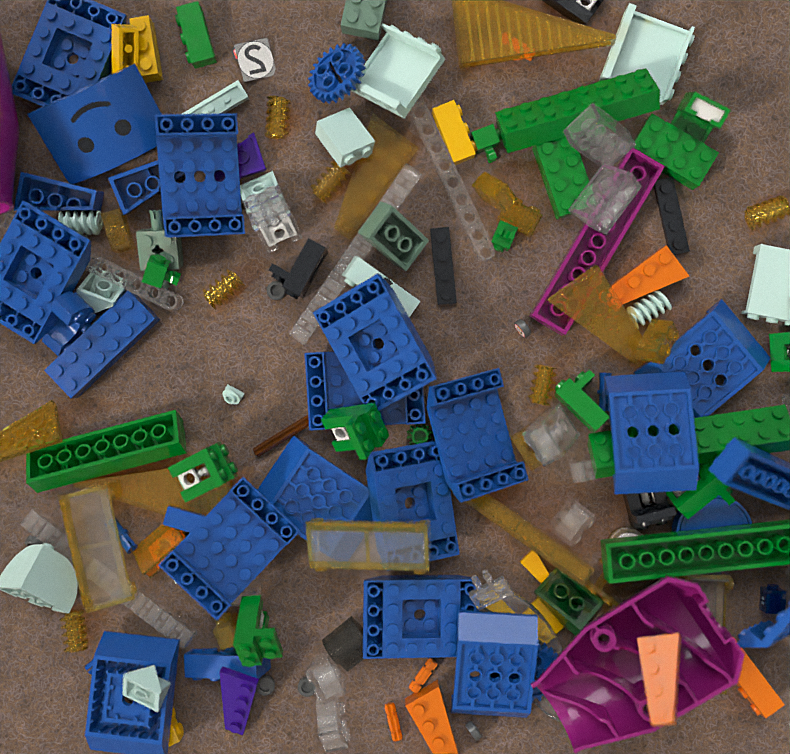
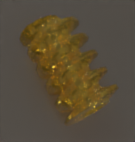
[265,96,291,140]
[311,160,351,205]
[745,195,790,231]
[202,269,246,310]
[527,364,558,406]
[59,609,88,653]

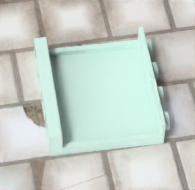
[599,3,695,105]
[351,23,445,119]
[741,244,790,327]

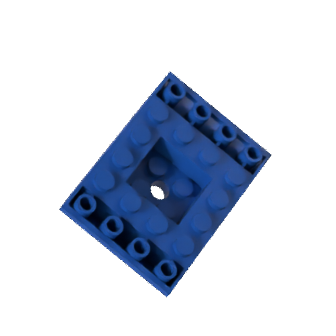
[11,0,127,107]
[0,200,91,344]
[313,273,437,411]
[366,441,460,571]
[363,575,480,659]
[85,631,180,754]

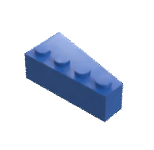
[108,160,185,215]
[14,172,104,211]
[184,647,271,681]

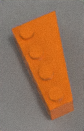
[599,245,689,309]
[637,633,682,727]
[733,637,785,718]
[405,680,459,754]

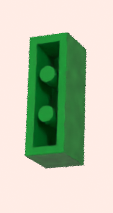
[175,1,217,69]

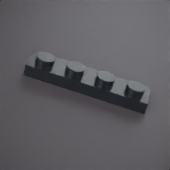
[654,177,690,255]
[430,227,457,305]

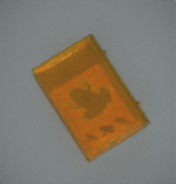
[132,523,186,578]

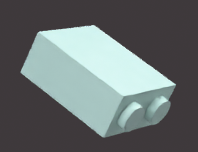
[315,107,375,168]

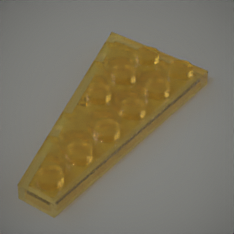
[334,114,419,240]
[547,265,654,367]
[0,400,63,462]

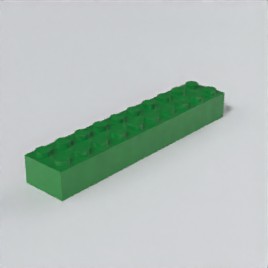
[587,405,790,479]
[600,519,790,584]

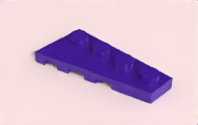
[219,666,259,735]

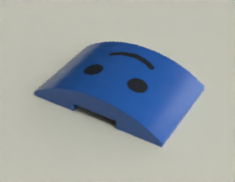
[27,63,162,184]

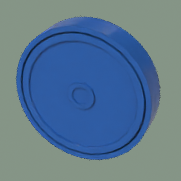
[672,495,752,532]

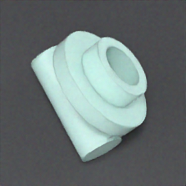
[222,385,245,404]

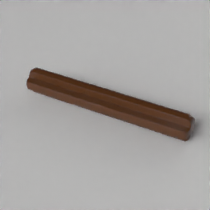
[253,415,309,457]

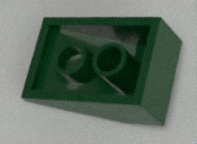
[534,565,605,636]

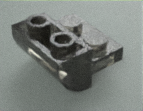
[322,616,363,672]

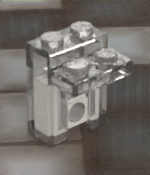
[243,185,303,253]

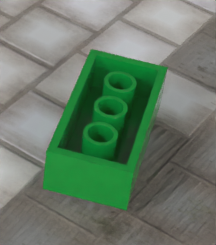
[629,113,719,190]
[532,135,597,220]

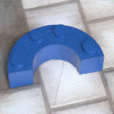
[42,292,96,357]

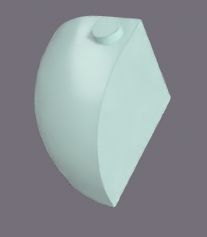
[0,543,78,614]

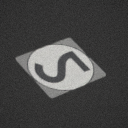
[234,38,276,82]

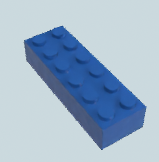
[44,290,161,399]
[709,438,790,510]

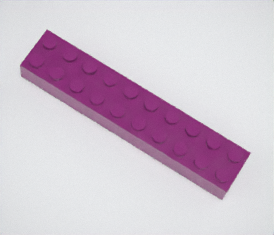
[529,147,665,336]

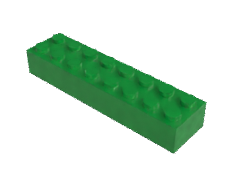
[495,68,660,153]
[26,410,187,493]

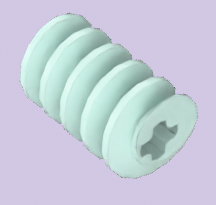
[58,211,103,235]
[627,290,672,329]

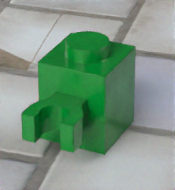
[470,124,501,163]
[490,220,518,253]
[142,254,181,289]

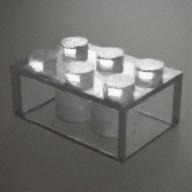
[563,103,636,171]
[522,404,580,467]

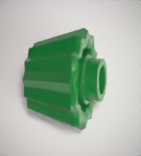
[406,424,433,445]

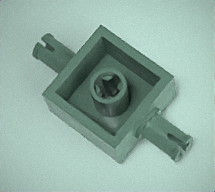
[136,209,184,288]

